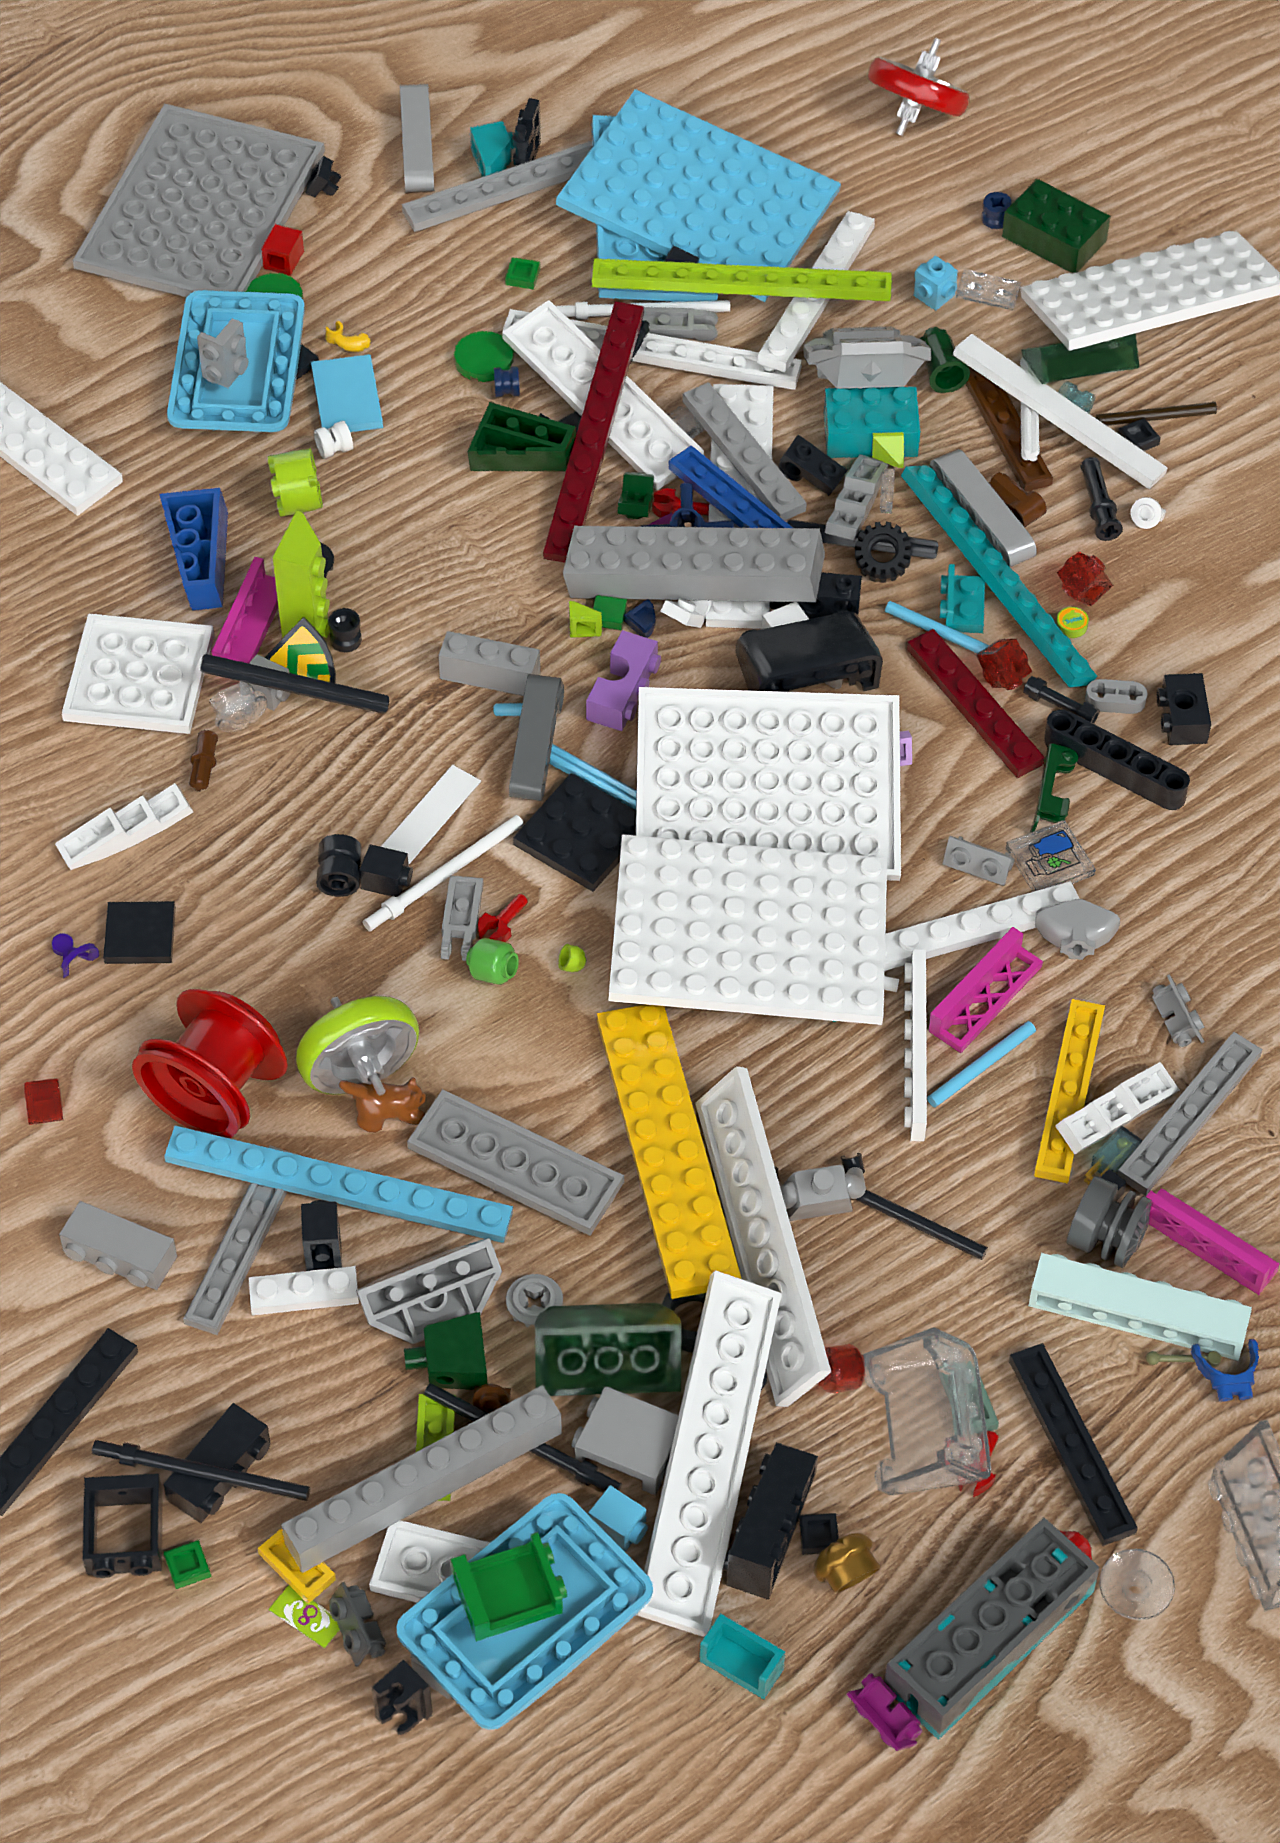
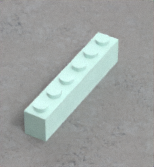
[1028,1253,1252,1361]

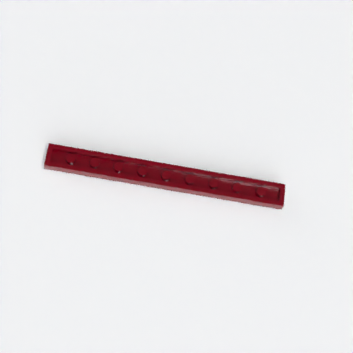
[543,301,644,563]

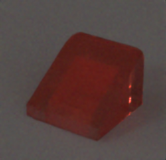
[24,1078,64,1125]

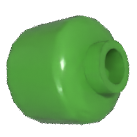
[466,938,519,985]

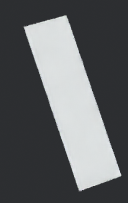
[381,765,481,864]

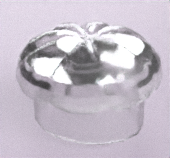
[209,682,267,733]

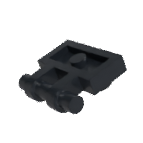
[512,98,541,166]

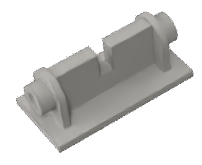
[942,836,1015,886]
[1152,974,1205,1047]

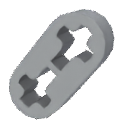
[1085,679,1148,714]

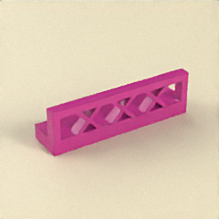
[212,557,278,664]
[929,927,1043,1053]
[1146,1188,1280,1295]

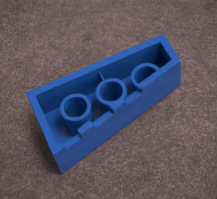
[159,488,228,610]

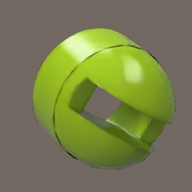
[558,944,587,972]

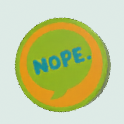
[1056,607,1089,638]

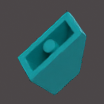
[470,121,515,177]

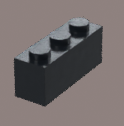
[163,1403,270,1523]

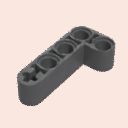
[509,674,564,801]

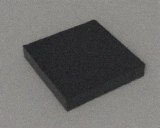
[103,901,176,964]

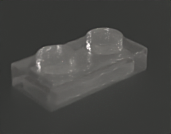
[956,269,1021,311]

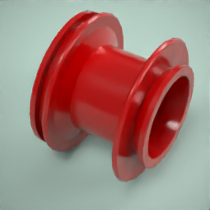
[132,989,288,1138]

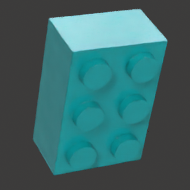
[824,387,920,458]

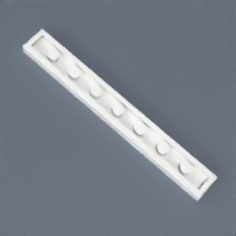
[953,334,1168,489]

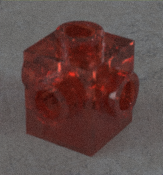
[1057,551,1113,607]
[976,638,1032,690]

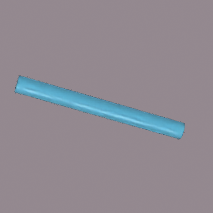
[885,601,1002,663]
[927,1021,1036,1108]

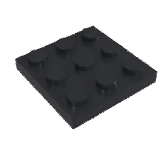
[513,773,636,892]

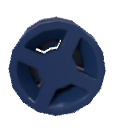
[981,192,1012,229]
[494,366,520,398]

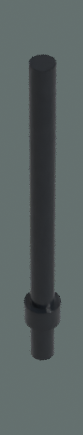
[424,1383,622,1491]
[92,1440,310,1501]

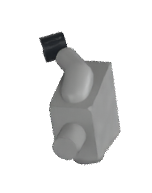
[774,1153,866,1221]

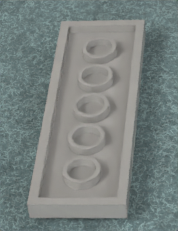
[407,1089,624,1236]

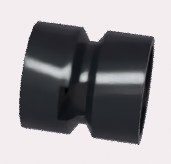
[316,834,362,897]

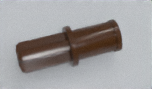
[189,730,218,792]

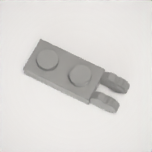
[643,307,718,341]
[441,875,484,961]

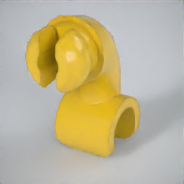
[325,321,370,353]

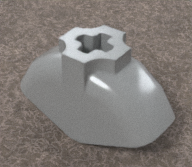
[1035,899,1120,960]

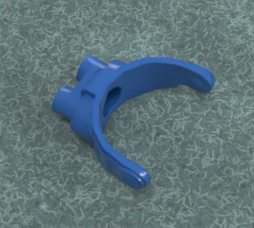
[1191,1339,1259,1402]

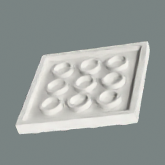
[62,613,214,734]

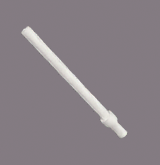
[556,300,730,320]
[363,815,524,932]

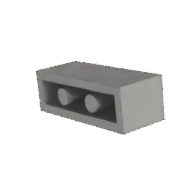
[438,631,541,696]
[59,1201,177,1290]

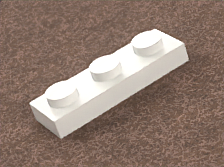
[249,1266,359,1315]

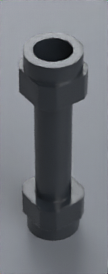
[1023,676,1100,724]

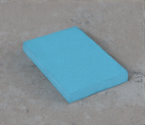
[311,354,383,432]

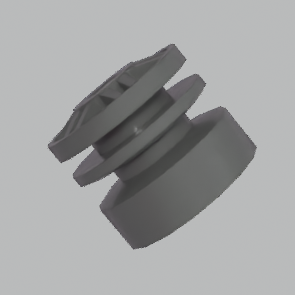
[1067,1176,1152,1268]

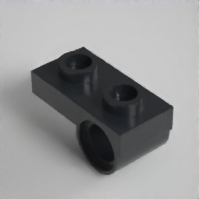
[779,434,848,496]

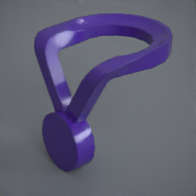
[52,933,99,979]

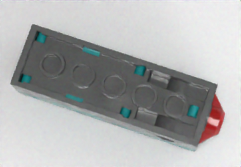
[884,1518,1100,1740]

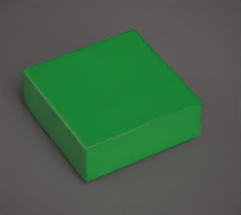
[505,257,541,290]
[593,595,627,630]
[163,1540,211,1590]

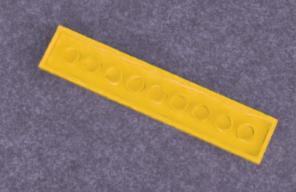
[597,1004,741,1299]

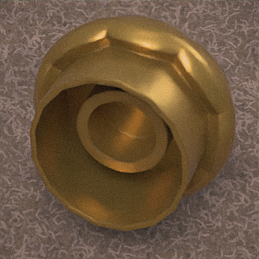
[814,1533,881,1593]

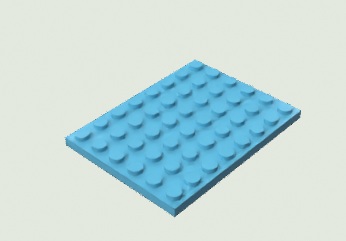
[556,89,841,302]

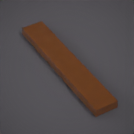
[966,365,1053,492]

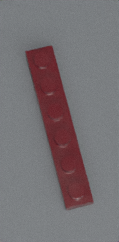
[907,629,1045,779]

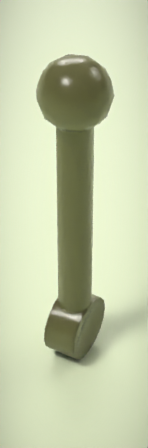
[1146,1351,1221,1367]

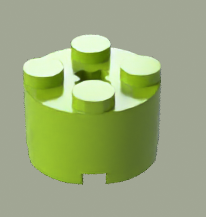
[268,448,323,517]

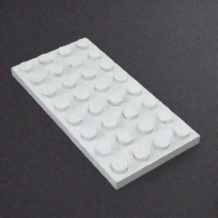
[1021,231,1280,351]

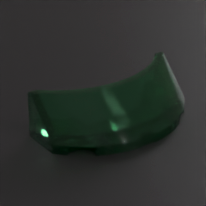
[1022,333,1139,384]

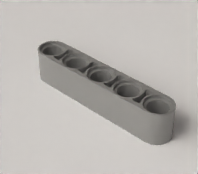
[400,84,434,192]
[930,449,1037,567]

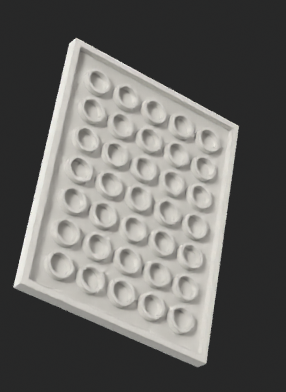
[636,687,901,881]
[608,835,887,1025]

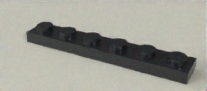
[0,1328,138,1516]
[1009,1343,1138,1546]

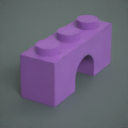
[586,630,661,731]

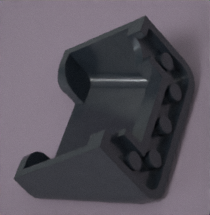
[735,610,883,692]

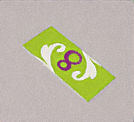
[268,1585,340,1648]

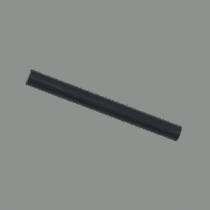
[856,1190,988,1260]

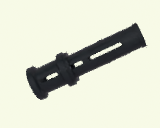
[1080,457,1123,541]

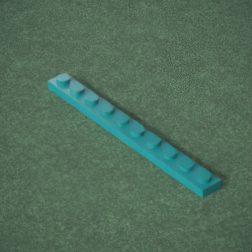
[901,465,1097,687]

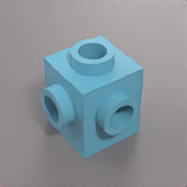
[914,255,958,311]

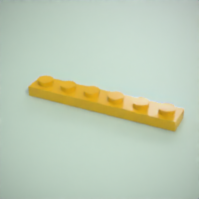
[1034,999,1105,1184]

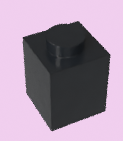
[359,844,413,897]

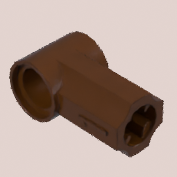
[989,472,1047,528]

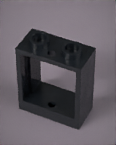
[82,1473,163,1578]

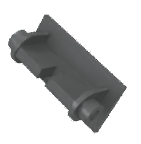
[329,1582,386,1667]

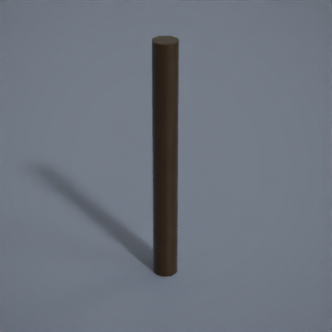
[1096,402,1217,426]

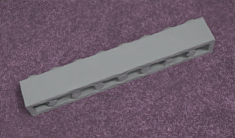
[281,1385,562,1573]

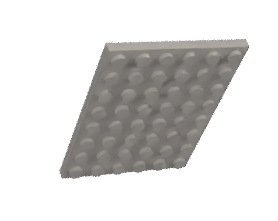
[73,104,325,297]

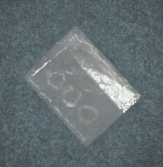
[1208,1419,1280,1611]

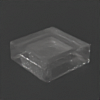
[880,469,895,513]

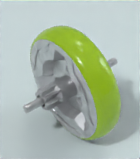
[296,996,419,1095]

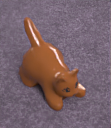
[339,1077,426,1133]

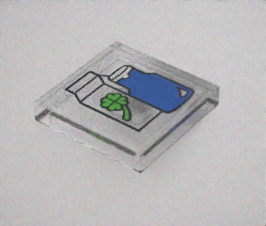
[1006,820,1096,892]

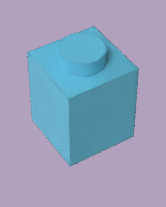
[588,1485,648,1552]

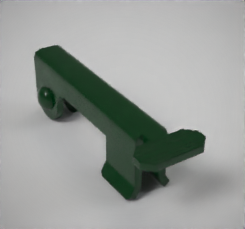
[1030,744,1078,834]

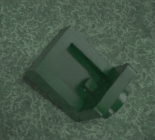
[617,472,654,519]

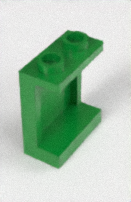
[451,1532,567,1642]

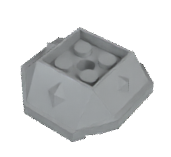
[804,326,931,389]

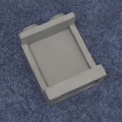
[572,1386,679,1496]

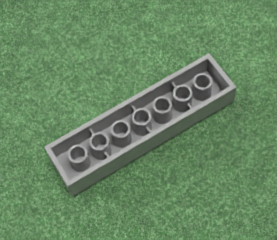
[563,526,825,602]

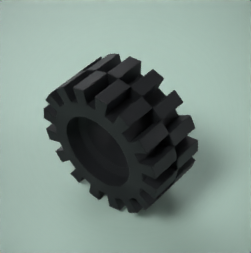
[855,521,911,583]

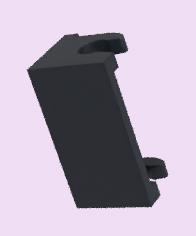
[372,1659,433,1735]

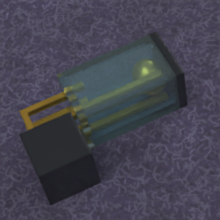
[1084,1125,1142,1201]

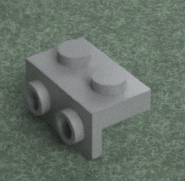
[197,318,248,388]

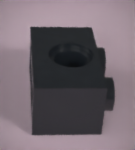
[1156,673,1211,745]
[301,1200,342,1271]

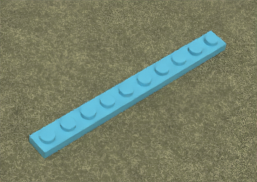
[164,1126,513,1243]

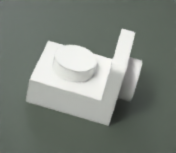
[661,598,714,628]

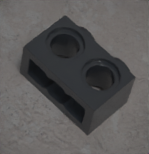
[797,572,862,619]

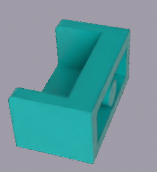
[700,1613,785,1700]

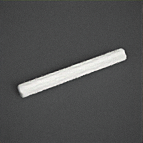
[1020,351,1039,462]

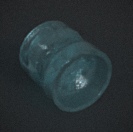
[1058,381,1095,414]

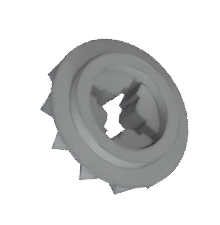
[506,1274,563,1328]

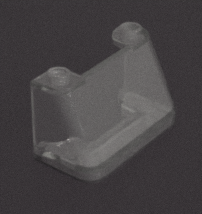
[863,1327,991,1495]

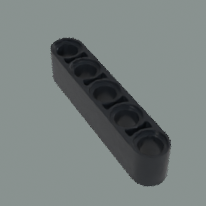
[1044,709,1190,810]

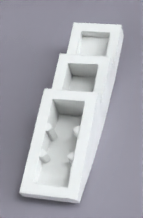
[55,783,193,870]
[1055,1062,1180,1154]

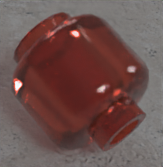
[817,1344,869,1393]

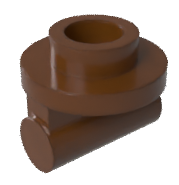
[472,1384,511,1413]

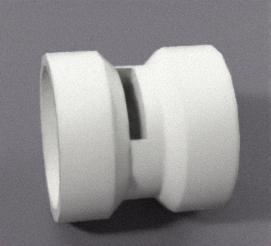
[314,421,353,459]

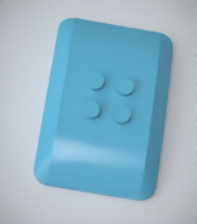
[167,290,305,432]
[396,1493,653,1730]

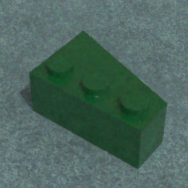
[467,402,576,471]

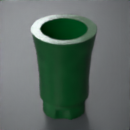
[920,327,970,393]

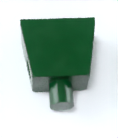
[404,1312,488,1390]

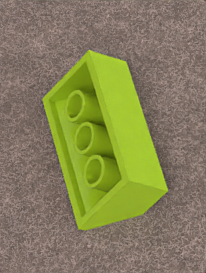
[273,510,330,639]

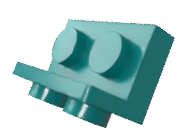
[940,564,985,633]

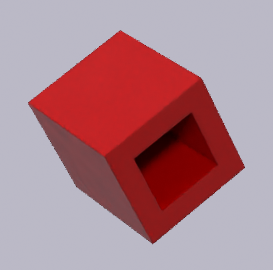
[261,224,304,276]

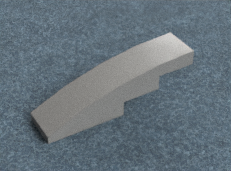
[825,455,889,541]

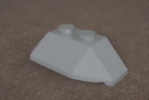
[356,1238,502,1344]

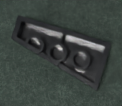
[723,1442,818,1600]

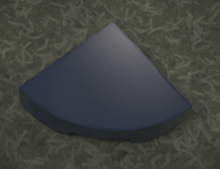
[624,599,656,638]

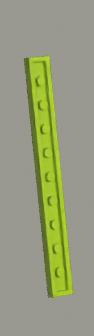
[592,258,892,301]

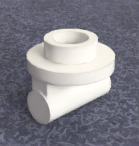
[1131,497,1166,529]

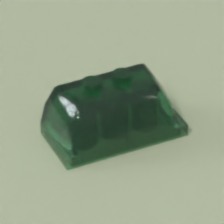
[534,1303,681,1396]

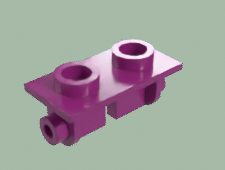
[846,1673,923,1751]

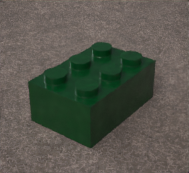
[1002,179,1111,274]

